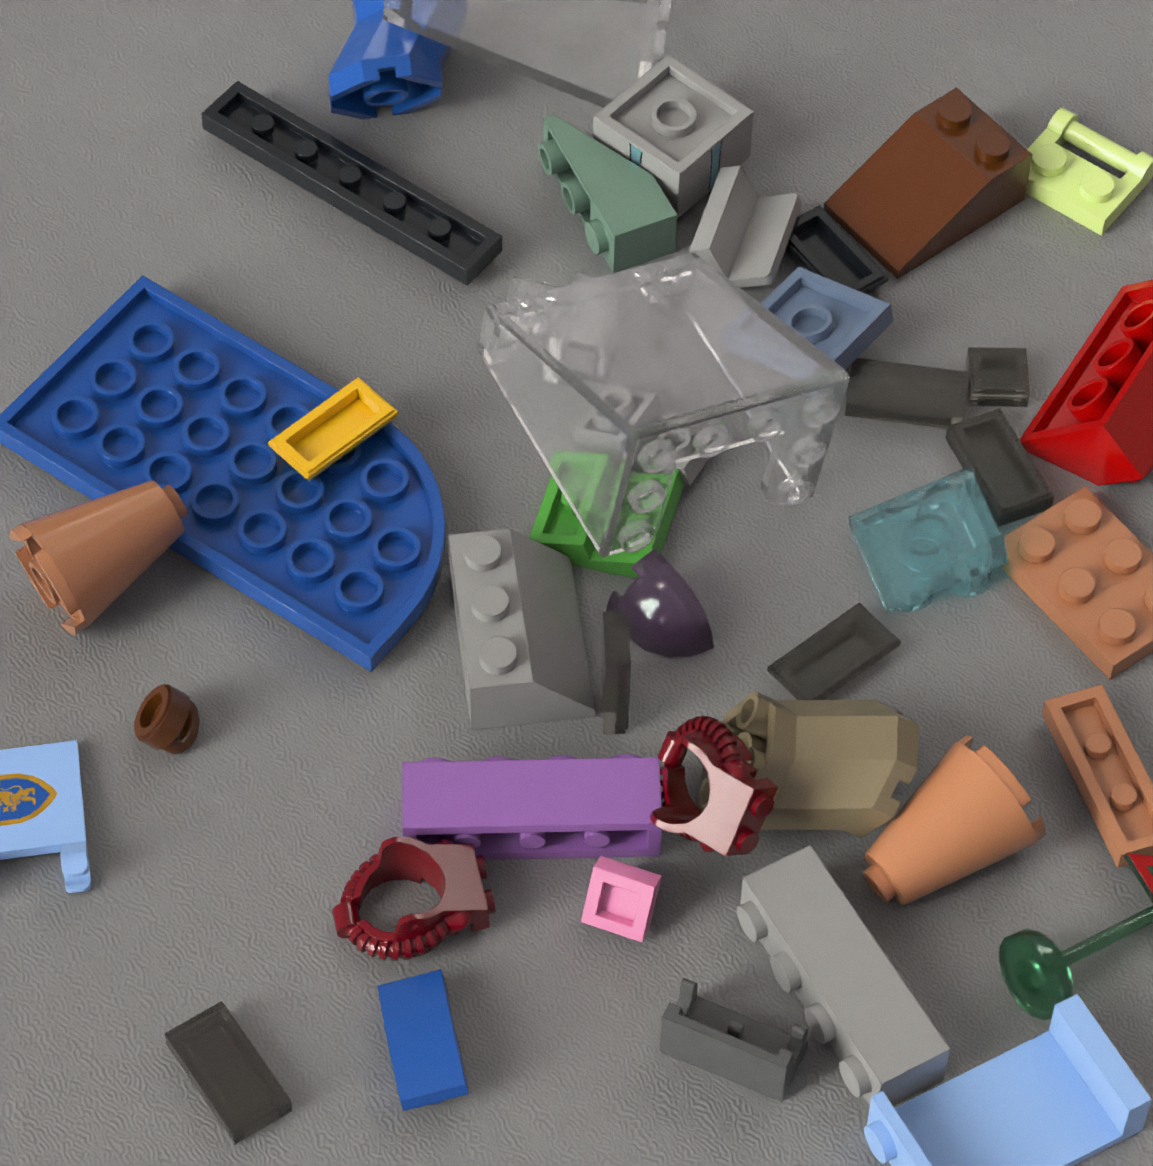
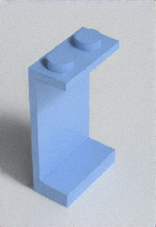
[864,994,1152,1166]

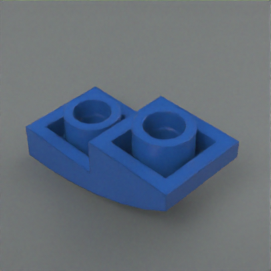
[378,969,469,1111]

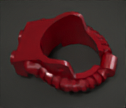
[650,716,778,856]
[332,837,496,961]

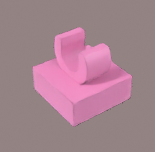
[581,856,662,942]

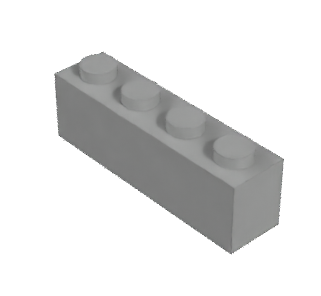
[737,845,950,1106]

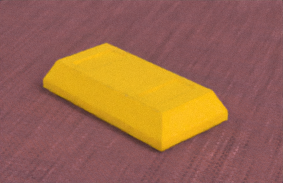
[268,377,398,481]

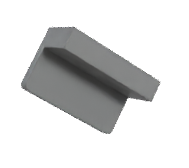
[689,165,802,290]

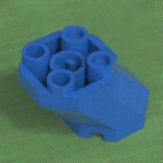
[328,0,466,119]

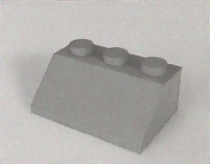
[449,528,595,730]

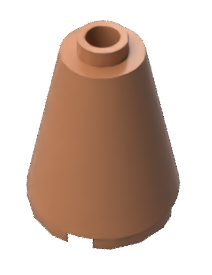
[8,480,188,636]
[862,735,1046,906]

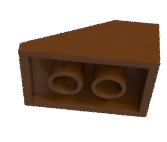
[824,87,1032,279]

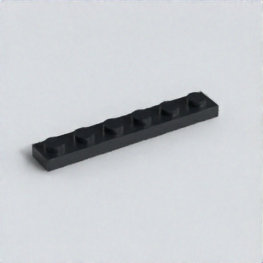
[201,81,502,286]

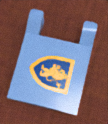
[0,740,92,893]

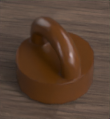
[134,684,200,754]

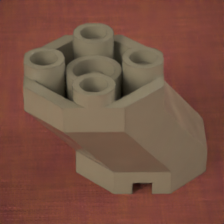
[696,691,919,838]

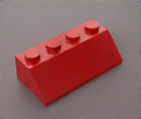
[1018,279,1153,486]

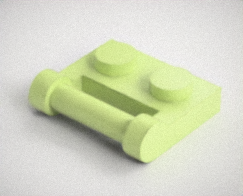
[1026,107,1153,236]

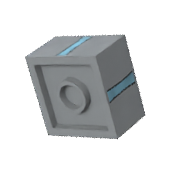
[593,55,754,219]

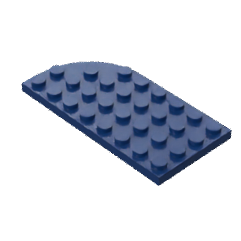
[0,275,446,672]

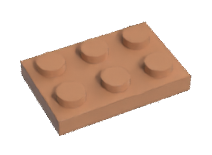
[991,486,1153,680]

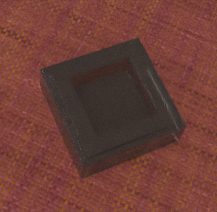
[966,347,1030,407]

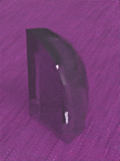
[605,548,714,658]

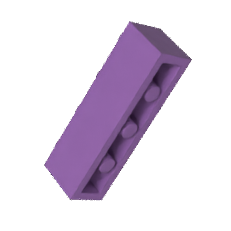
[402,754,662,860]

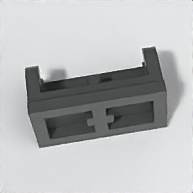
[660,978,808,1102]

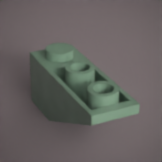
[538,114,677,273]

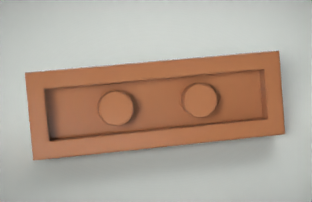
[1042,684,1153,868]

